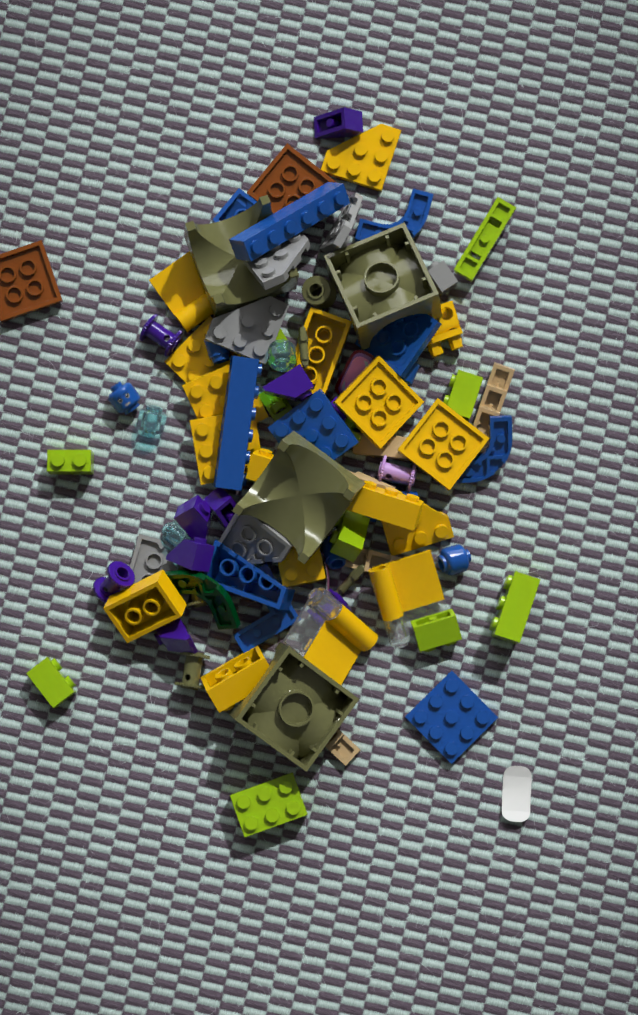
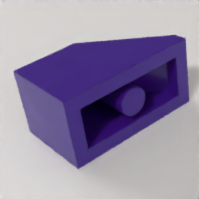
[314,107,363,139]
[263,364,314,401]
[203,488,236,529]
[174,495,212,540]
[166,537,215,572]
[154,618,198,654]

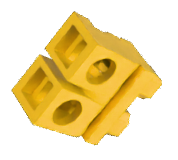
[413,301,463,358]

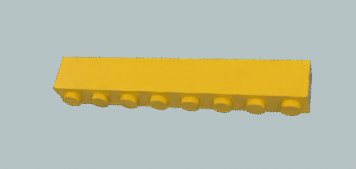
[246,448,424,531]

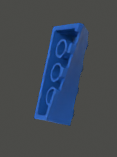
[204,540,295,611]

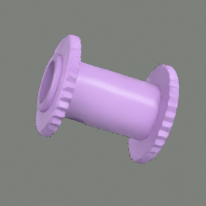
[377,455,417,492]

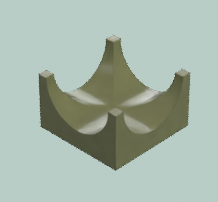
[185,195,299,318]
[324,222,442,350]
[232,431,365,564]
[228,642,359,772]

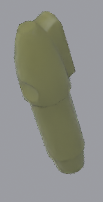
[298,326,309,368]
[336,564,365,596]

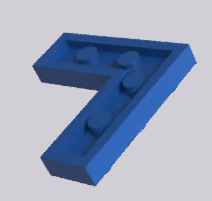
[233,563,300,653]

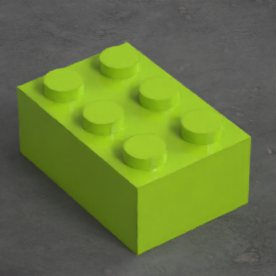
[489,571,541,644]
[230,772,308,837]

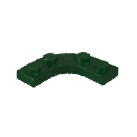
[165,570,241,630]

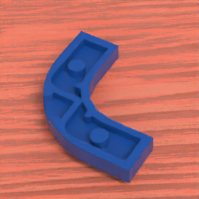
[355,189,434,241]
[456,415,512,483]

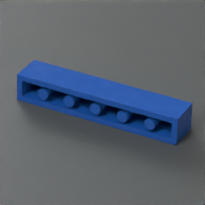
[229,182,350,262]
[213,355,262,491]

